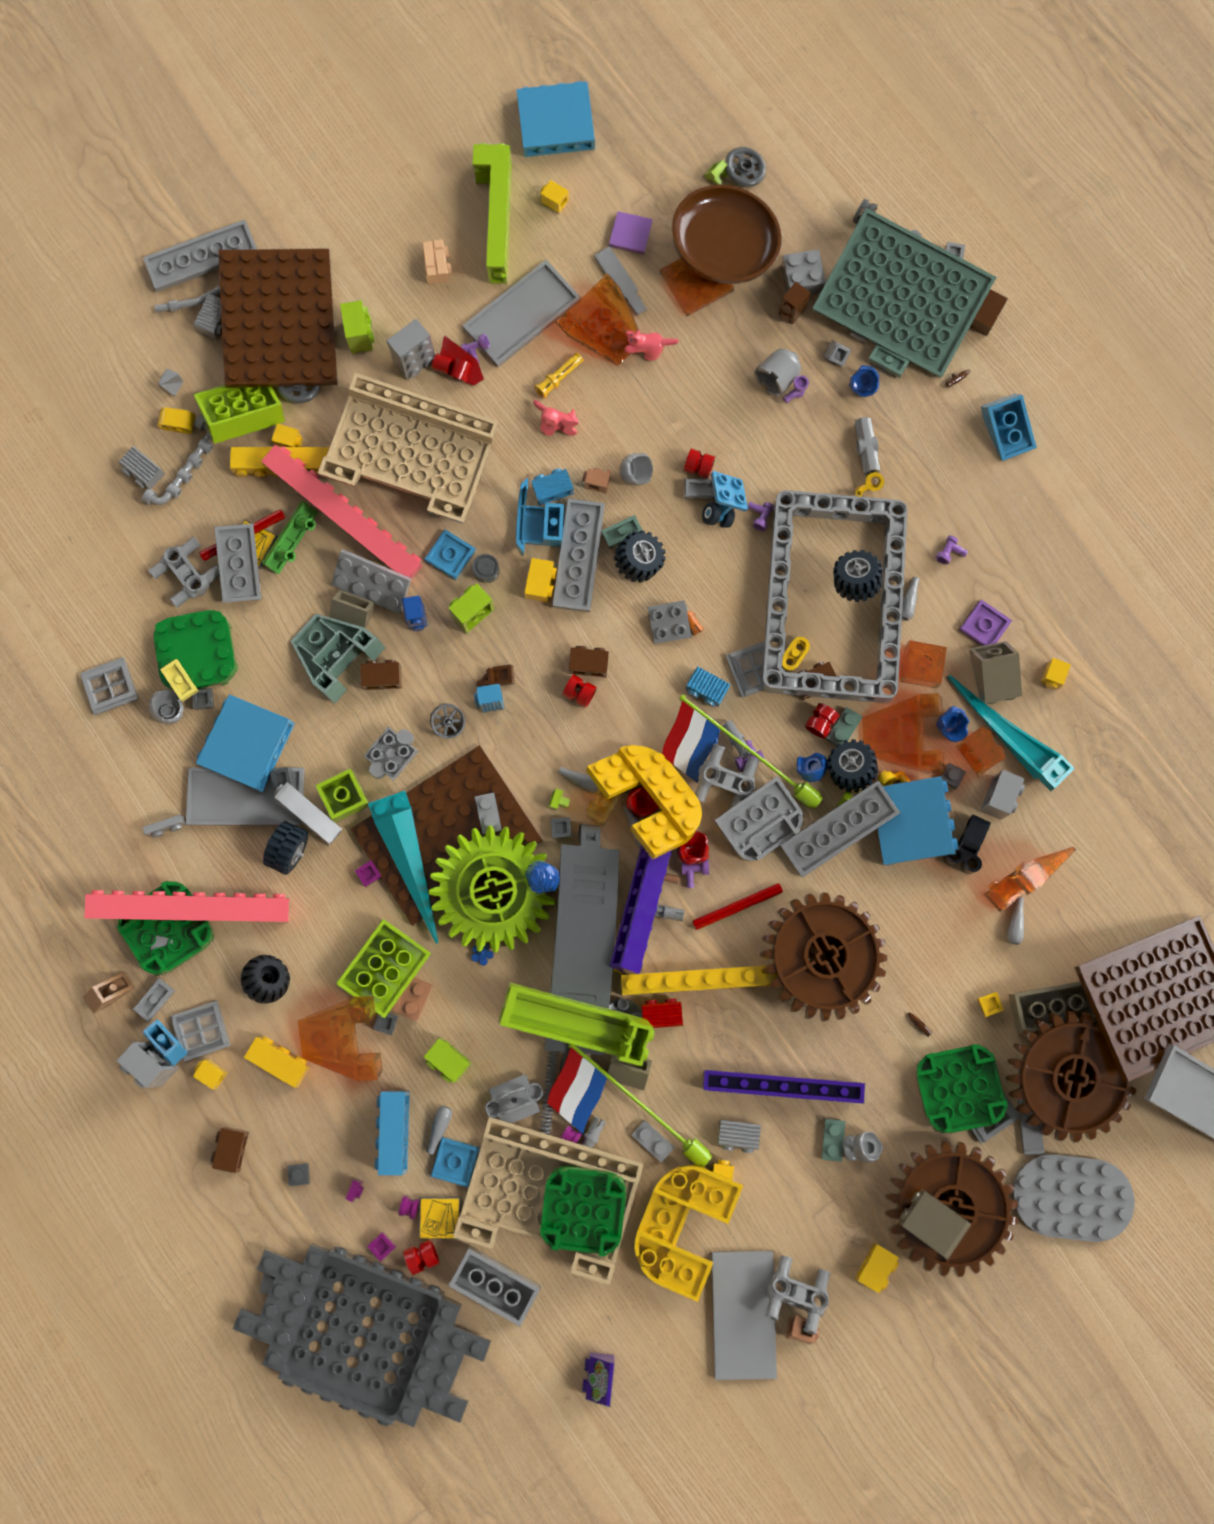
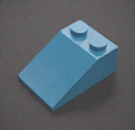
[980,393,1037,461]

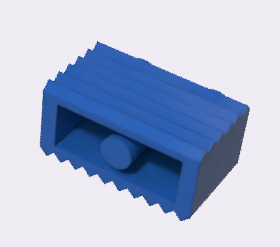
[401,595,428,631]

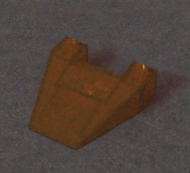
[862,693,945,774]
[984,847,1076,912]
[298,996,383,1081]

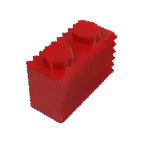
[642,998,683,1028]

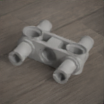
[148,536,220,608]
[695,744,760,810]
[765,1255,831,1335]

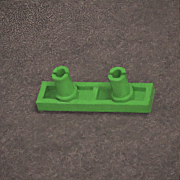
[262,501,318,574]

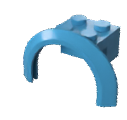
[516,478,564,556]

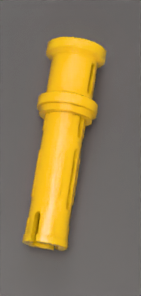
[534,352,583,399]

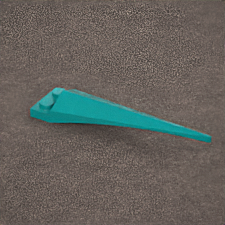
[946,675,1075,792]
[368,790,439,944]

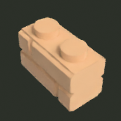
[422,240,452,284]

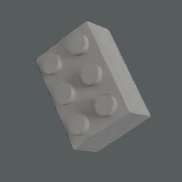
[386,319,435,380]
[117,1042,179,1088]

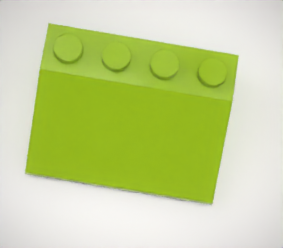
[193,385,285,444]
[336,919,431,1018]

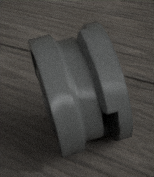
[853,198,878,224]
[473,554,499,583]

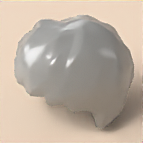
[619,453,653,486]
[148,689,184,724]

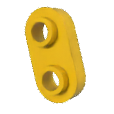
[782,637,810,672]

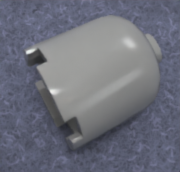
[754,349,801,397]

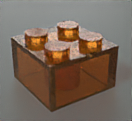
[899,640,947,689]
[956,726,1006,777]

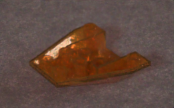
[555,273,639,366]

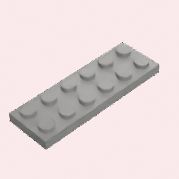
[143,220,257,292]
[553,499,605,612]
[781,780,900,877]

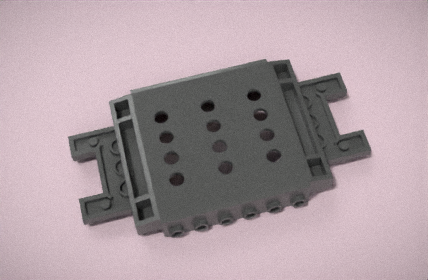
[233,1244,492,1427]

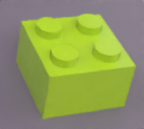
[340,300,375,354]
[448,583,495,634]
[315,768,369,823]
[424,1038,473,1083]

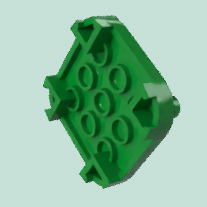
[154,610,238,691]
[116,881,214,976]
[916,1044,1008,1134]
[540,1166,626,1257]

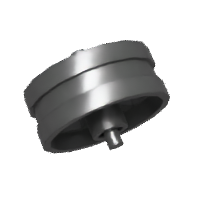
[429,703,465,739]

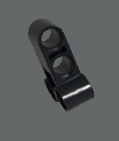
[943,814,991,874]

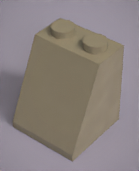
[969,641,1022,704]
[899,1190,971,1259]

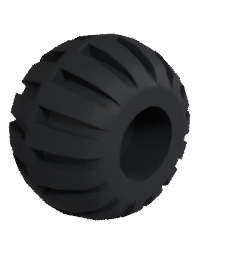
[240,955,290,1004]

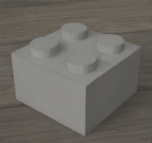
[781,249,826,295]
[980,770,1025,820]

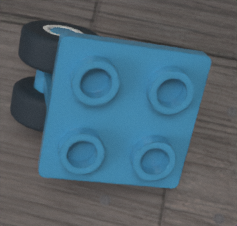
[702,471,748,528]

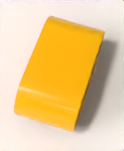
[157,407,196,434]

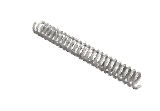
[540,1051,559,1135]

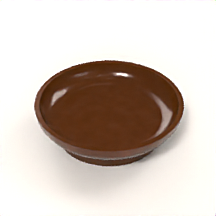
[672,185,782,284]

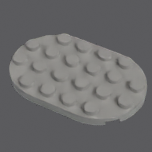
[1012,1154,1135,1242]

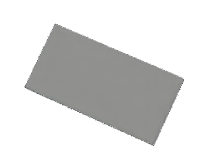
[463,260,581,367]
[186,768,305,826]
[1144,1044,1214,1140]
[712,1251,777,1380]

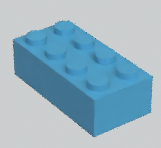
[375,1091,410,1175]

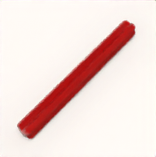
[199,509,285,561]
[692,883,783,930]

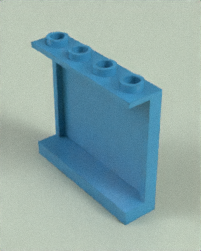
[517,81,595,157]
[196,694,295,793]
[878,776,958,866]

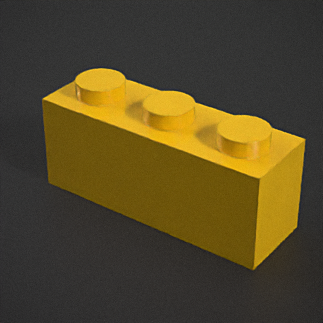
[244,1035,311,1088]

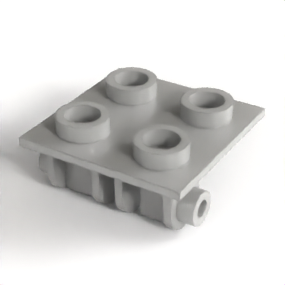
[647,600,692,644]

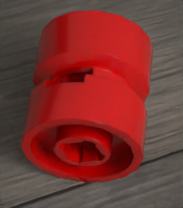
[683,448,716,479]
[562,674,597,708]
[805,703,840,739]
[403,1239,440,1276]

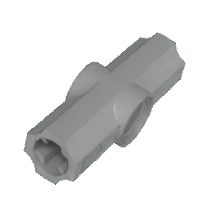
[855,417,880,475]

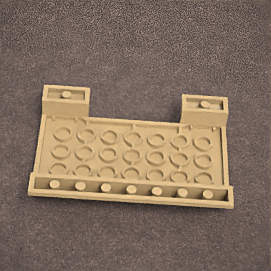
[318,373,498,523]
[453,1117,644,1285]

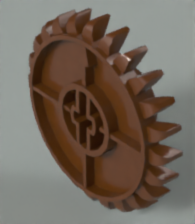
[760,892,887,1022]
[1006,1010,1137,1143]
[885,1141,1018,1277]

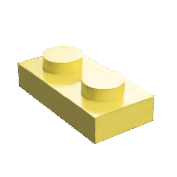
[160,659,199,702]

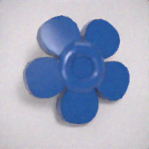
[471,943,494,965]

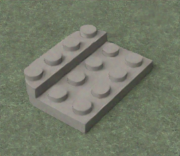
[714,776,803,861]

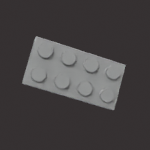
[214,524,262,603]
[331,549,412,614]

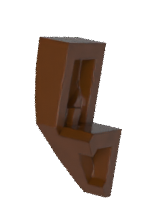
[476,664,515,687]

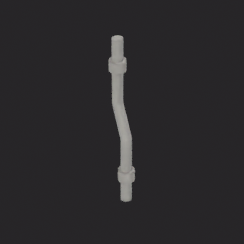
[155,286,220,313]

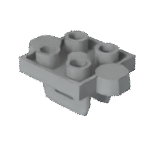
[364,727,419,781]
[485,1074,543,1123]

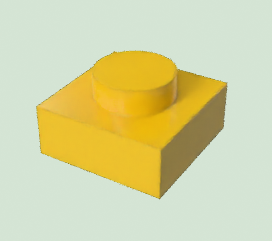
[977,992,1004,1017]

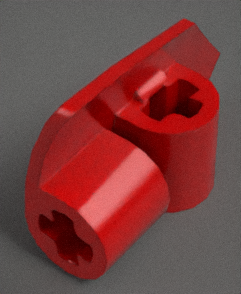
[432,336,484,386]

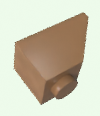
[83,972,134,1013]

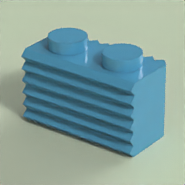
[531,468,574,506]
[685,666,731,707]
[474,684,504,713]
[143,1020,188,1066]

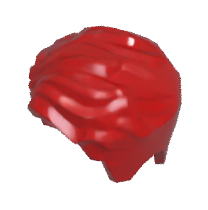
[626,787,660,818]
[677,831,709,865]

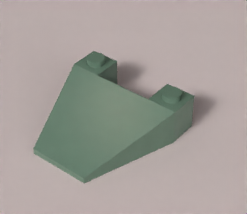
[291,613,386,704]

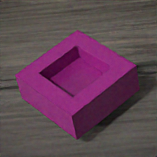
[355,860,382,887]
[345,1178,364,1202]
[367,1232,396,1262]

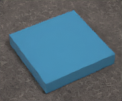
[424,529,476,580]
[430,1137,480,1188]

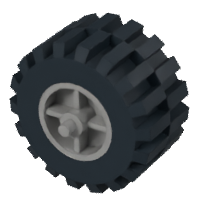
[614,530,666,583]
[833,550,882,602]
[827,739,878,792]
[263,821,308,875]

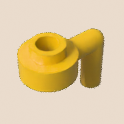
[855,472,884,497]
[876,771,911,786]

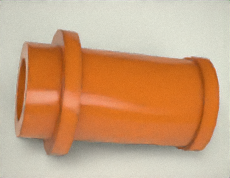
[687,611,704,636]

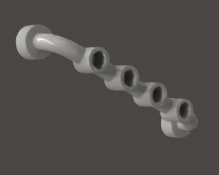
[141,415,213,505]

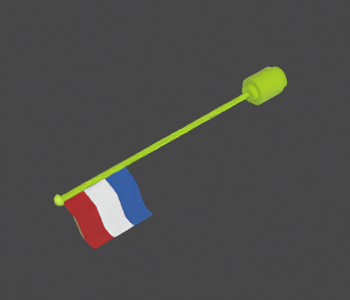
[662,695,823,809]
[547,1043,712,1167]

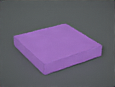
[609,211,653,254]
[959,599,1012,646]

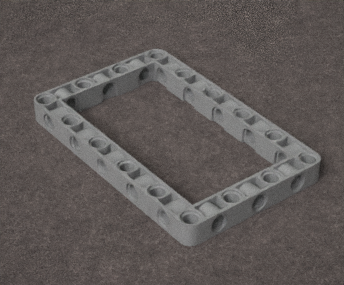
[761,490,908,703]

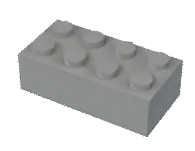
[449,1246,541,1326]

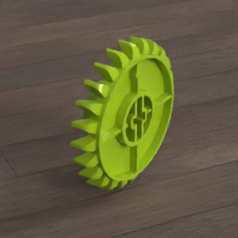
[429,825,555,953]

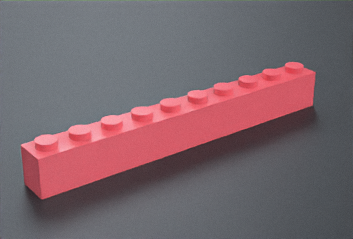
[261,444,423,580]
[84,890,290,922]

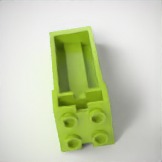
[473,143,512,284]
[498,982,655,1066]

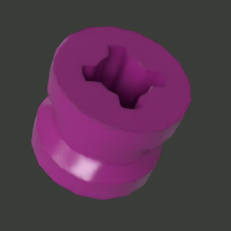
[561,1125,582,1143]
[398,1196,420,1220]

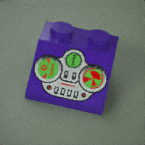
[582,1352,614,1407]

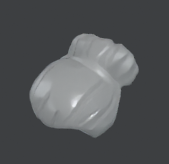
[843,1131,883,1162]

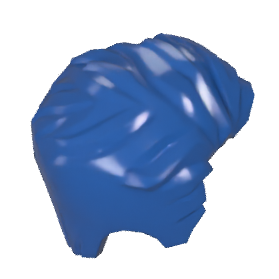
[849,365,879,397]
[936,706,970,742]
[796,753,828,783]
[525,861,560,893]

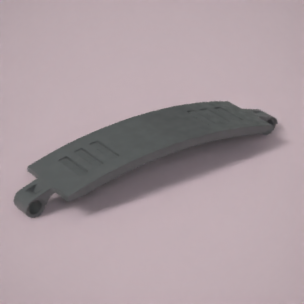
[544,824,619,1072]

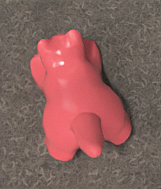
[625,330,679,361]
[533,400,579,436]

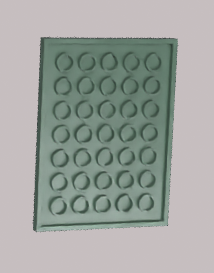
[812,208,997,378]

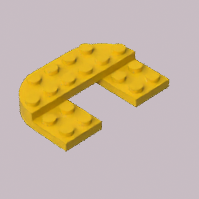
[585,745,702,859]
[635,1165,743,1302]

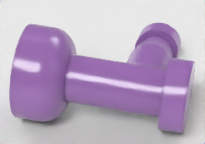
[461,334,490,364]
[782,375,809,403]
[748,502,774,531]
[935,535,968,565]
[735,740,764,773]
[682,859,709,888]

